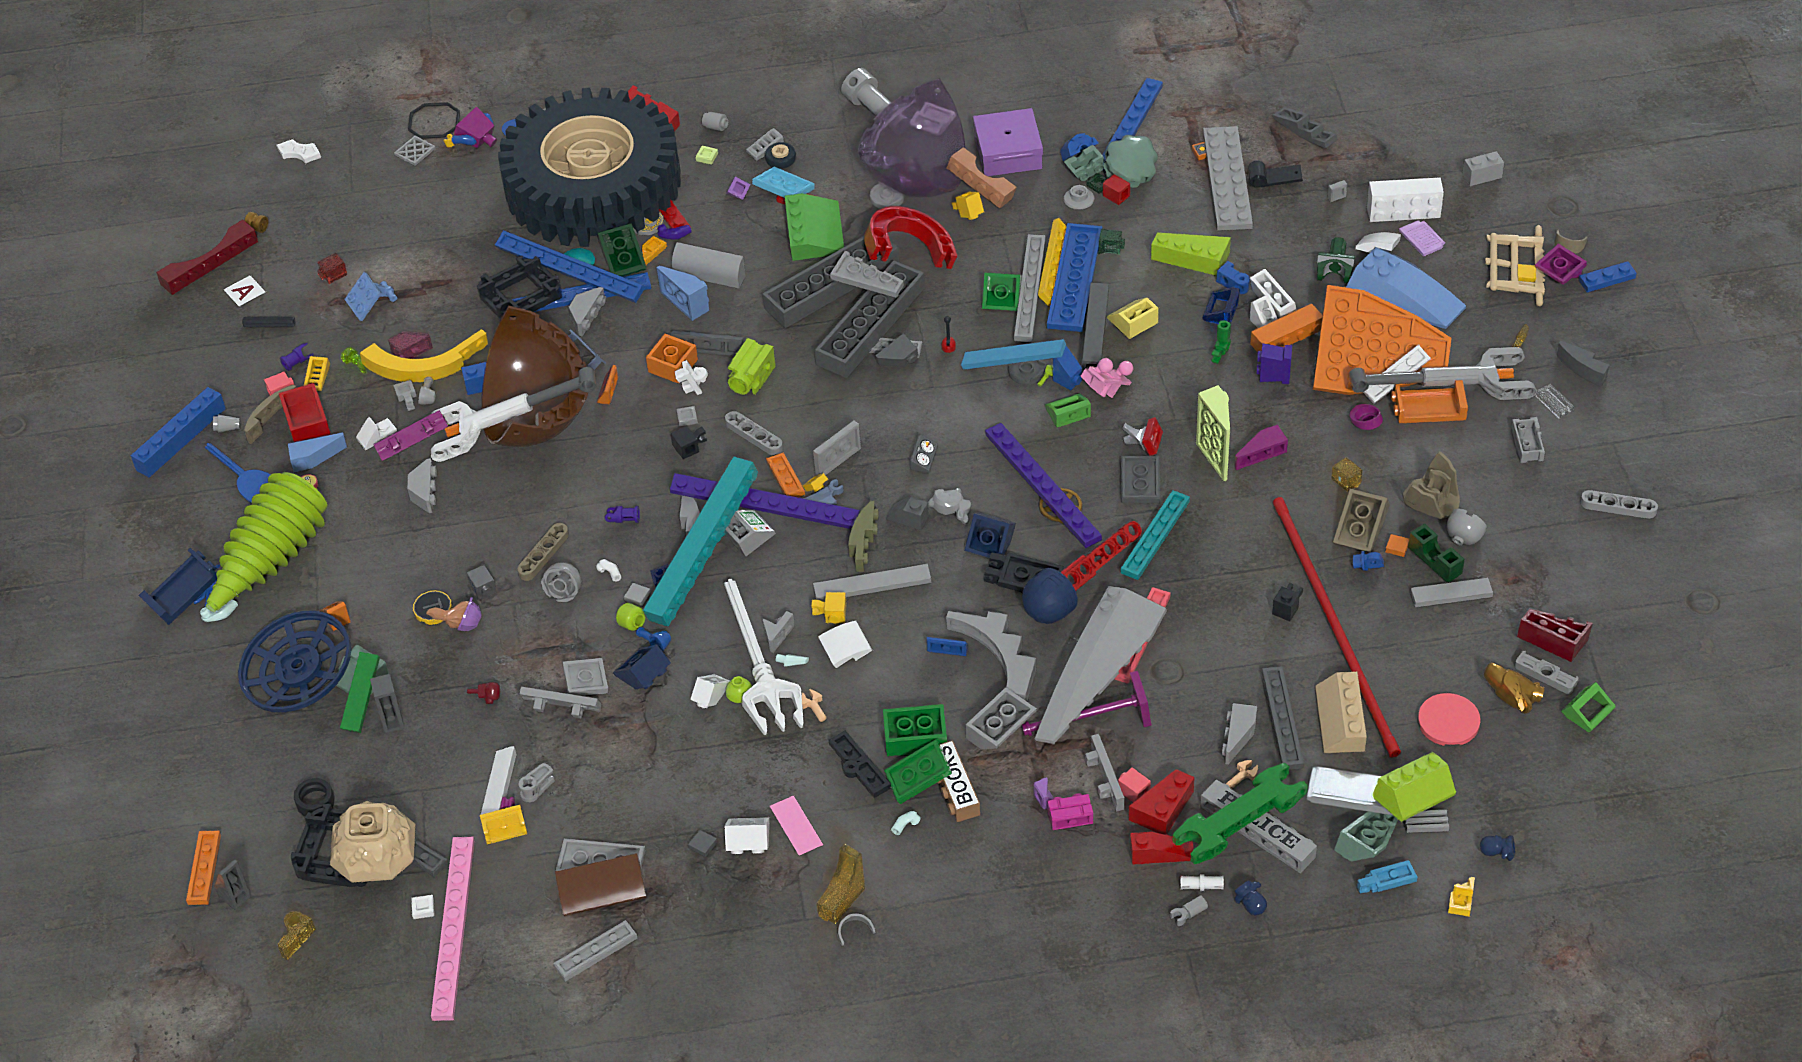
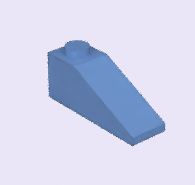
[288,433,347,472]

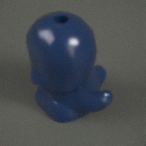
[1480,835,1515,861]
[1235,880,1267,916]

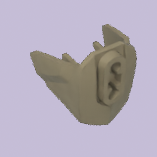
[1403,451,1460,519]

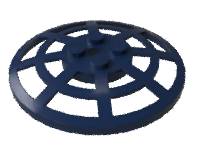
[238,611,351,712]

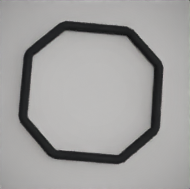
[408,102,460,139]

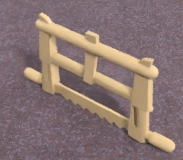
[1485,225,1545,306]

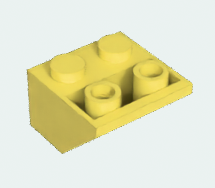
[1107,298,1158,339]

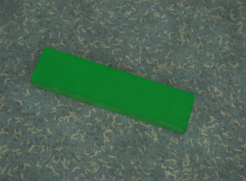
[340,652,380,733]

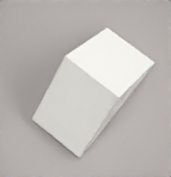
[1250,295,1278,328]

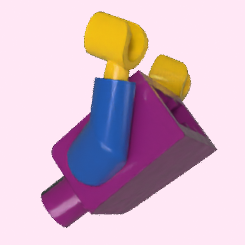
[443,107,497,148]

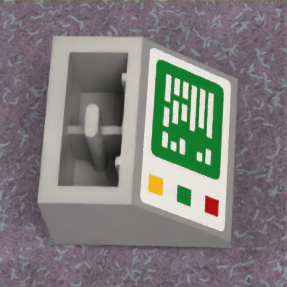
[724,510,776,556]

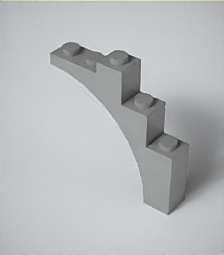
[946,611,1036,701]

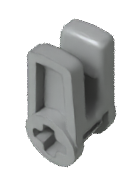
[518,763,555,803]

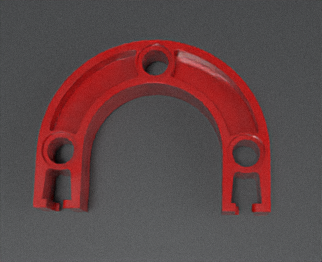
[864,206,957,269]

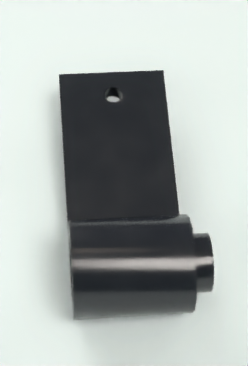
[1248,161,1303,187]

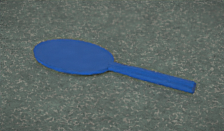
[205,443,271,503]

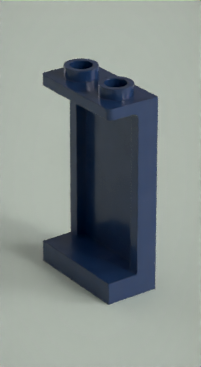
[139,548,217,625]

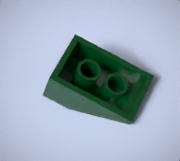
[598,223,647,277]

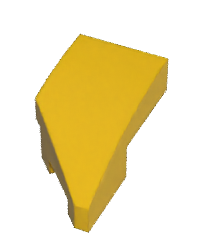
[1448,877,1475,917]

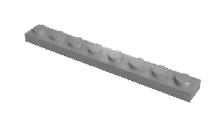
[1014,234,1046,342]

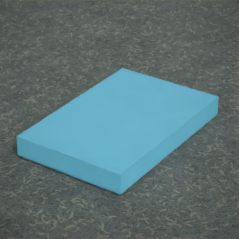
[752,167,815,198]

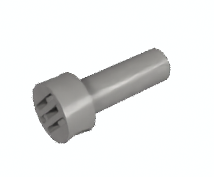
[841,68,910,134]

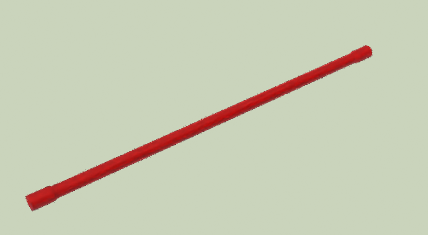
[1273,497,1401,758]

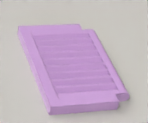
[1399,220,1445,257]

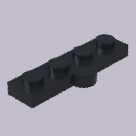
[829,730,891,798]

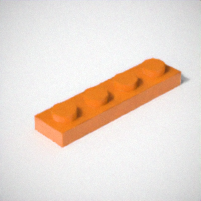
[186,831,221,905]

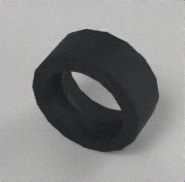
[293,778,335,816]

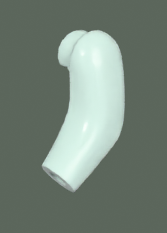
[200,599,238,622]

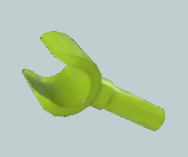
[1037,365,1053,387]

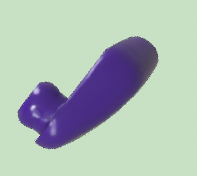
[657,224,692,240]

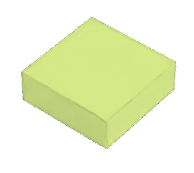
[696,146,718,165]

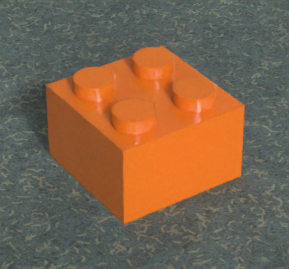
[646,334,698,384]

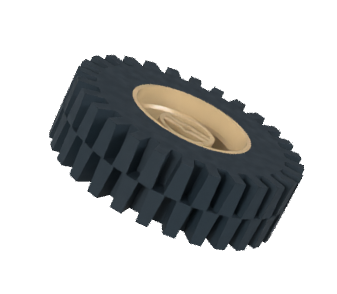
[498,87,681,247]

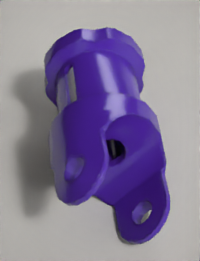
[280,343,314,371]
[605,506,640,523]

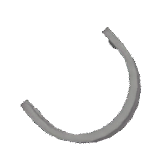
[837,914,876,946]

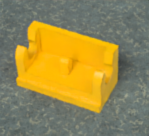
[480,805,527,845]

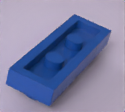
[1579,261,1637,292]

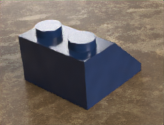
[964,513,1016,558]
[613,644,671,689]

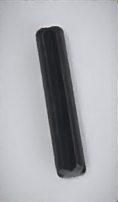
[242,316,295,327]

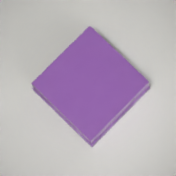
[973,108,1043,176]

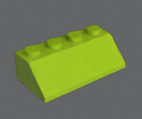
[1371,752,1456,822]

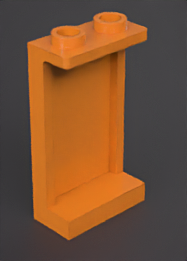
[1391,380,1468,423]

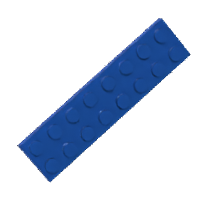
[1047,223,1102,332]

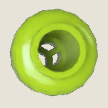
[616,603,645,631]

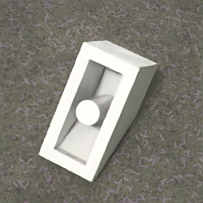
[690,674,730,708]

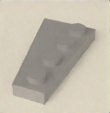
[830,251,904,298]

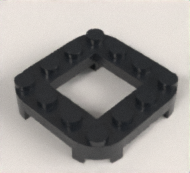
[476,256,562,319]
[291,804,368,887]

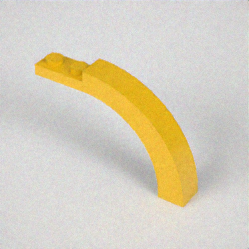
[360,329,488,382]

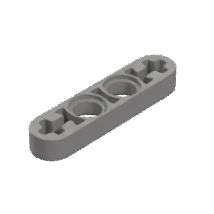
[725,411,783,456]
[1580,490,1658,519]

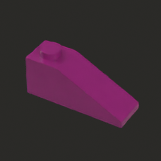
[1235,425,1288,470]

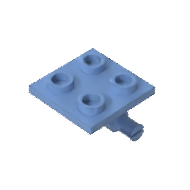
[344,272,397,321]

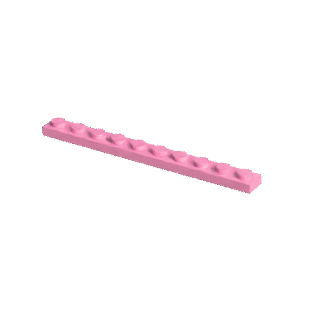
[431,837,475,1021]

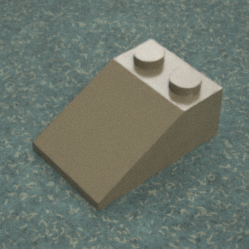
[1333,489,1390,553]

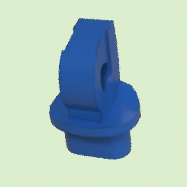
[1353,551,1384,571]

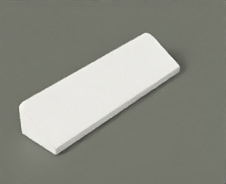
[481,746,516,815]

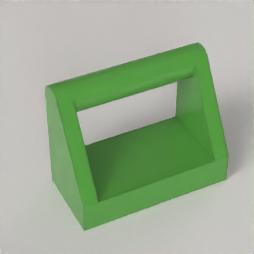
[1045,393,1091,428]
[1561,682,1616,732]

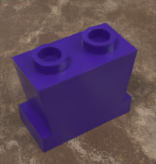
[1257,343,1292,384]

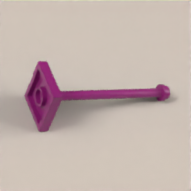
[1022,671,1152,736]

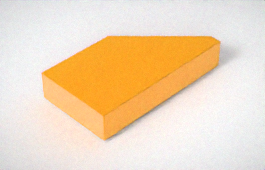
[642,236,667,265]

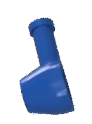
[636,627,671,651]

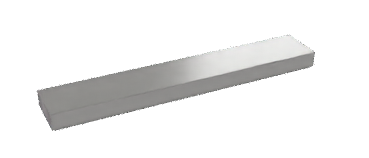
[813,564,931,601]

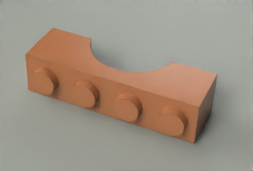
[947,147,1017,208]

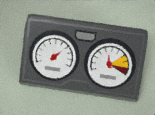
[910,434,938,473]

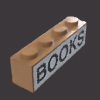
[937,740,980,822]

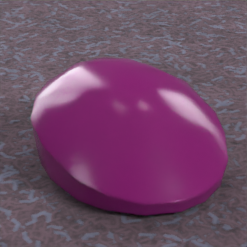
[1350,404,1383,430]

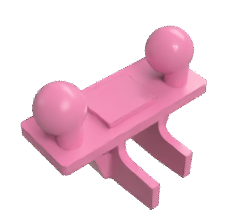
[1081,358,1133,398]

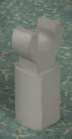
[1170,895,1208,926]

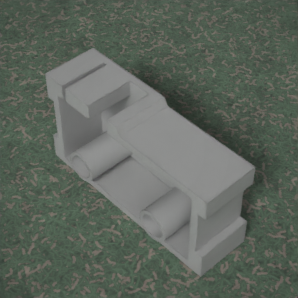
[1511,417,1545,463]

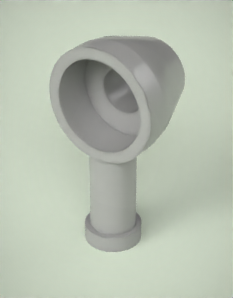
[418,377,436,405]

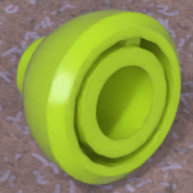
[726,676,752,703]

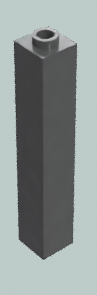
[1082,283,1109,373]

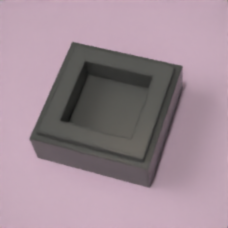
[688,830,717,857]

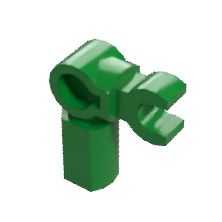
[1211,320,1231,364]

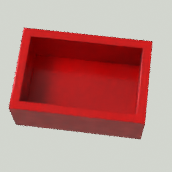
[278,383,331,442]

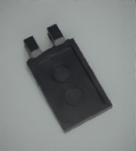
[984,552,1064,592]

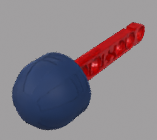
[1022,521,1142,624]

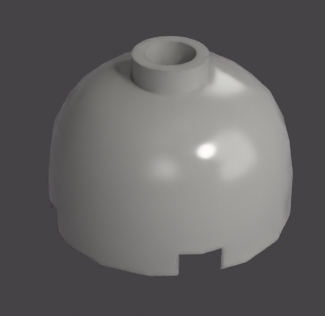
[1447,509,1487,545]
[541,563,582,602]

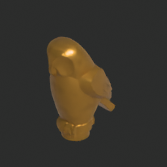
[1484,662,1544,714]

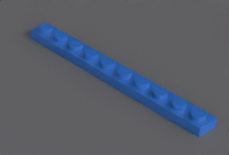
[495,230,645,303]

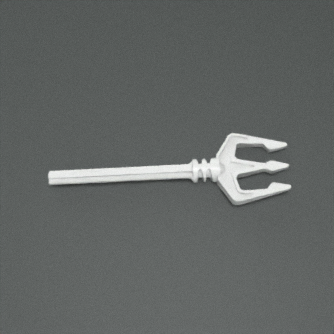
[724,579,803,735]

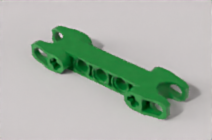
[1172,763,1308,864]

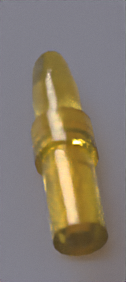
[1512,324,1529,348]

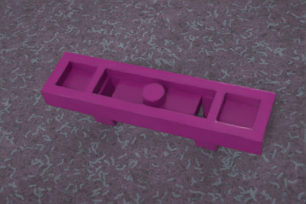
[374,410,448,462]

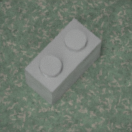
[1463,151,1504,186]

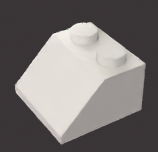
[725,818,769,854]

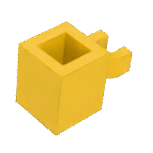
[952,191,984,220]
[811,592,847,624]

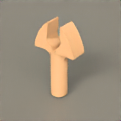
[802,689,826,722]
[1226,760,1258,789]

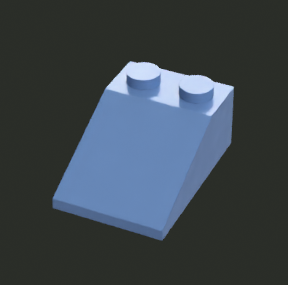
[657,266,709,321]

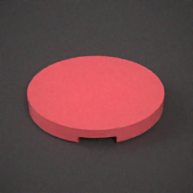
[1418,693,1480,746]

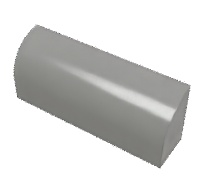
[672,242,745,288]

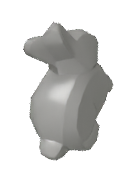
[928,488,972,524]

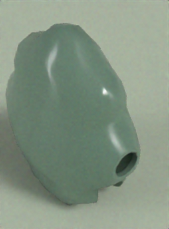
[1103,135,1158,188]

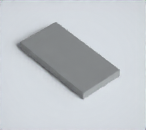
[556,838,646,871]

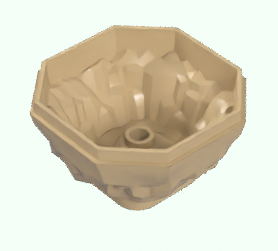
[330,801,415,882]

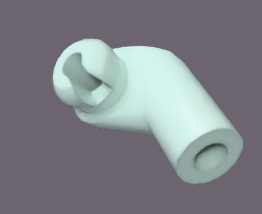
[891,811,921,835]

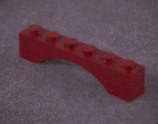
[156,219,258,295]

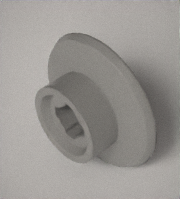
[1063,185,1095,209]

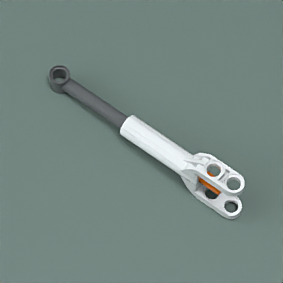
[431,367,596,462]

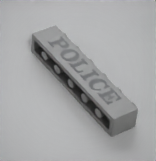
[1201,779,1317,874]

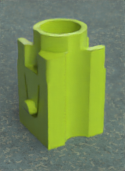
[728,338,775,395]

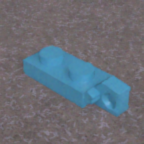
[1357,860,1418,893]

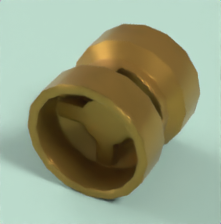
[244,212,269,233]

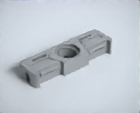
[1515,651,1578,694]

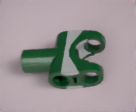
[1317,237,1355,284]

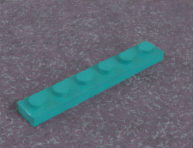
[1121,490,1190,580]

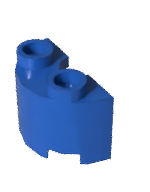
[1060,133,1099,161]

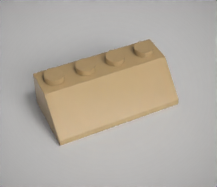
[1315,672,1366,753]

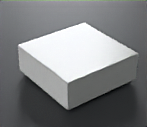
[412,895,434,919]

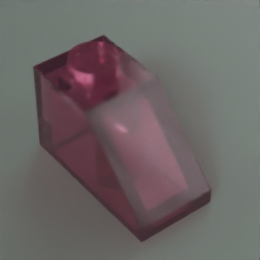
[388,331,433,359]

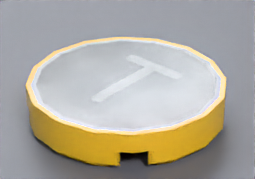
[413,590,452,625]

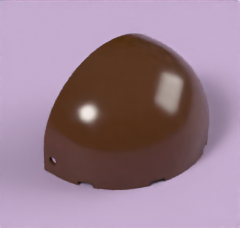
[482,306,588,447]

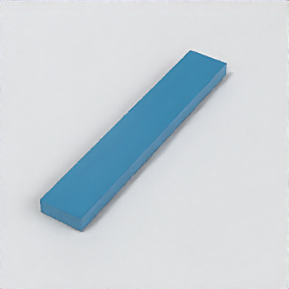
[961,339,1066,370]

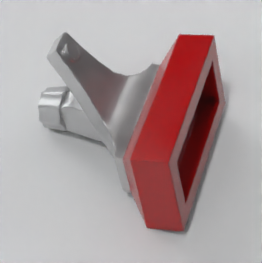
[1123,417,1163,456]

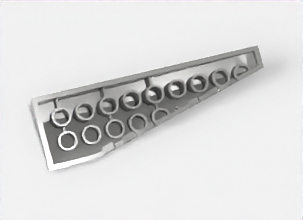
[1035,586,1167,744]

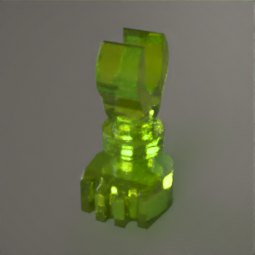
[340,347,366,373]

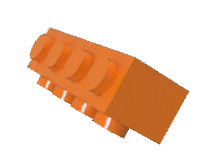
[1250,304,1323,352]

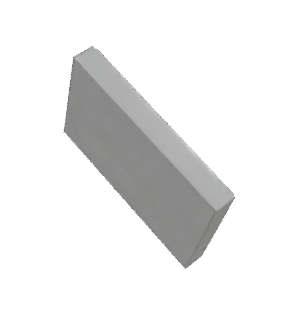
[813,420,861,475]

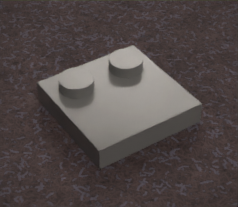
[563,658,608,696]

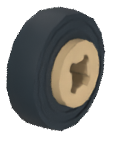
[765,142,796,169]

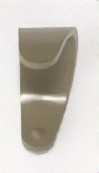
[1555,230,1588,254]

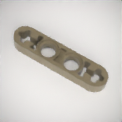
[518,523,569,581]

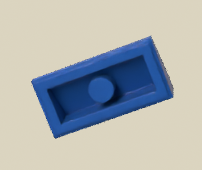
[927,637,968,656]

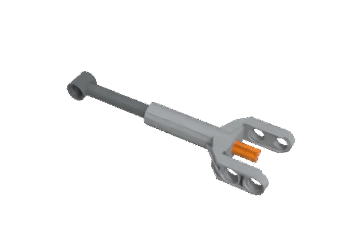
[1349,347,1537,400]

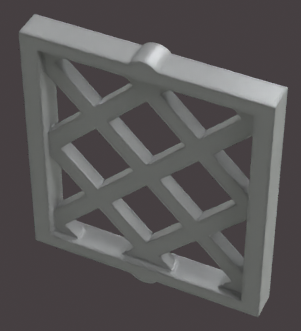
[394,136,436,166]

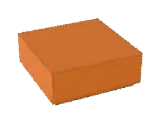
[1385,534,1409,557]

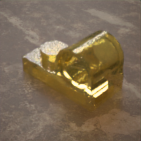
[277,911,316,960]

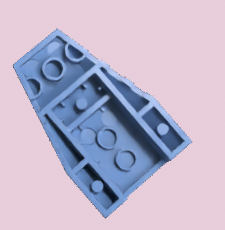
[1346,247,1466,329]

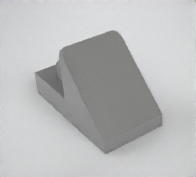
[763,611,794,653]

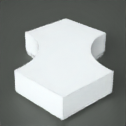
[277,139,321,163]

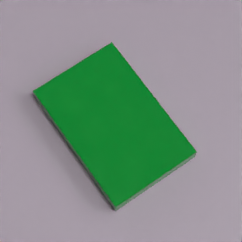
[884,739,952,804]

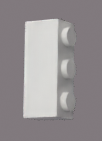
[1250,269,1297,319]

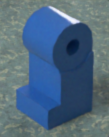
[1216,261,1250,294]

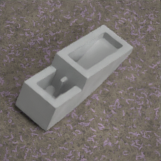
[680,496,700,536]

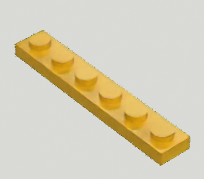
[1038,218,1067,306]

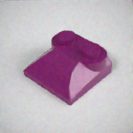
[1535,244,1587,284]

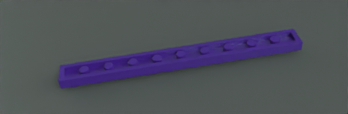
[985,423,1102,548]
[670,473,860,529]

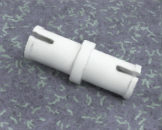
[1181,874,1224,891]

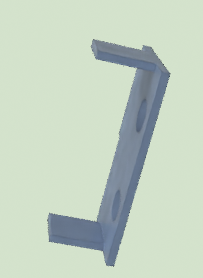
[569,329,606,370]

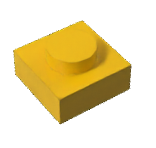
[802,473,828,492]

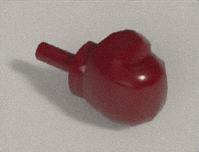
[467,682,500,704]

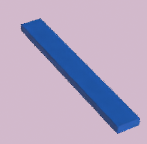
[512,272,651,312]

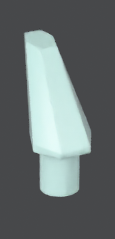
[776,654,809,666]

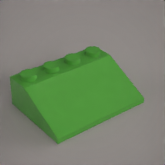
[785,193,844,261]

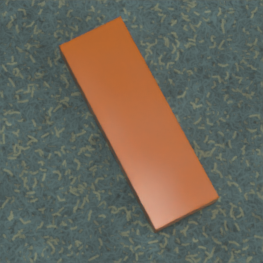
[766,452,805,498]

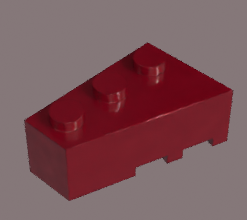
[1517,609,1593,662]

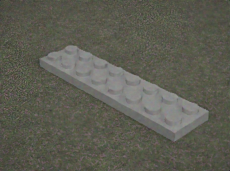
[1203,126,1253,231]

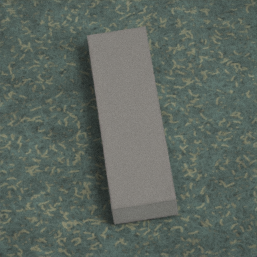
[1410,578,1493,607]
[553,920,638,982]

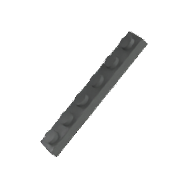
[1262,666,1304,770]

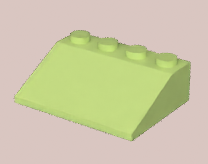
[1196,385,1230,481]

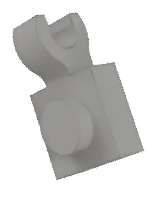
[393,380,416,411]

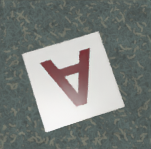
[224,276,265,306]

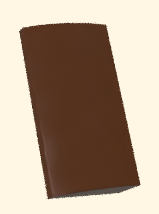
[555,853,646,916]

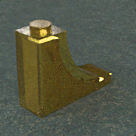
[817,843,865,924]

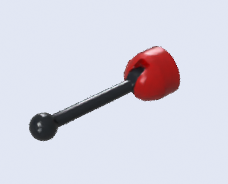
[941,316,956,353]

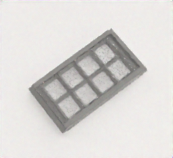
[1307,767,1393,815]

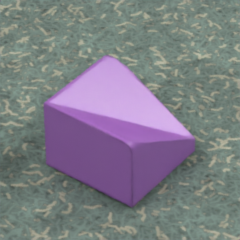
[726,177,750,200]
[1034,777,1054,809]

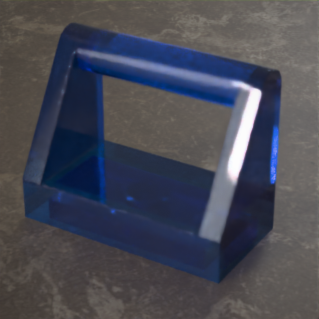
[1202,287,1240,324]

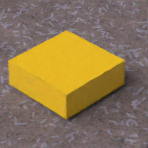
[1518,264,1536,282]

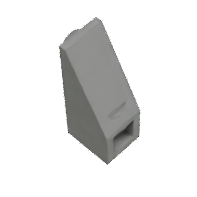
[1222,703,1257,764]

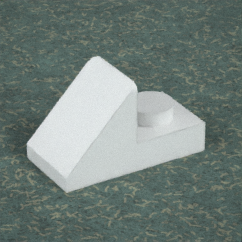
[356,417,397,450]

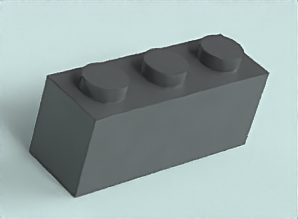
[370,674,404,733]

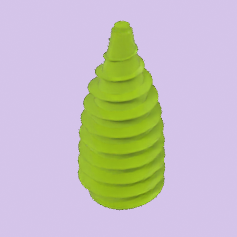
[206,472,328,612]

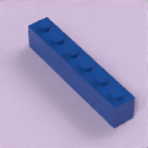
[131,387,226,478]

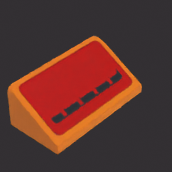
[597,365,618,404]

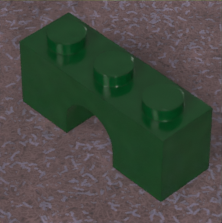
[1408,523,1465,583]

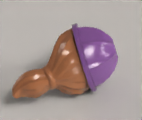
[426,597,481,631]

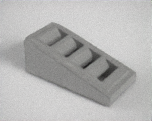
[746,128,784,161]

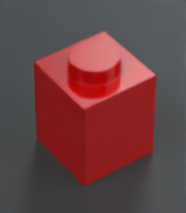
[1103,174,1130,205]

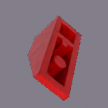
[1130,832,1194,865]

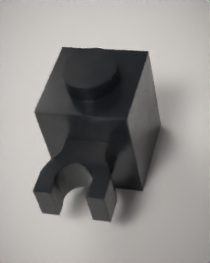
[671,426,707,459]
[1272,583,1303,622]

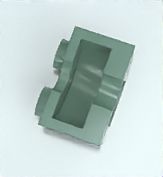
[1064,145,1104,181]

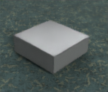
[1328,180,1347,202]
[676,406,698,426]
[624,583,651,607]

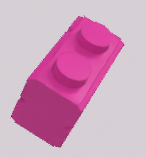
[1047,793,1093,830]

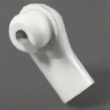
[596,559,622,582]

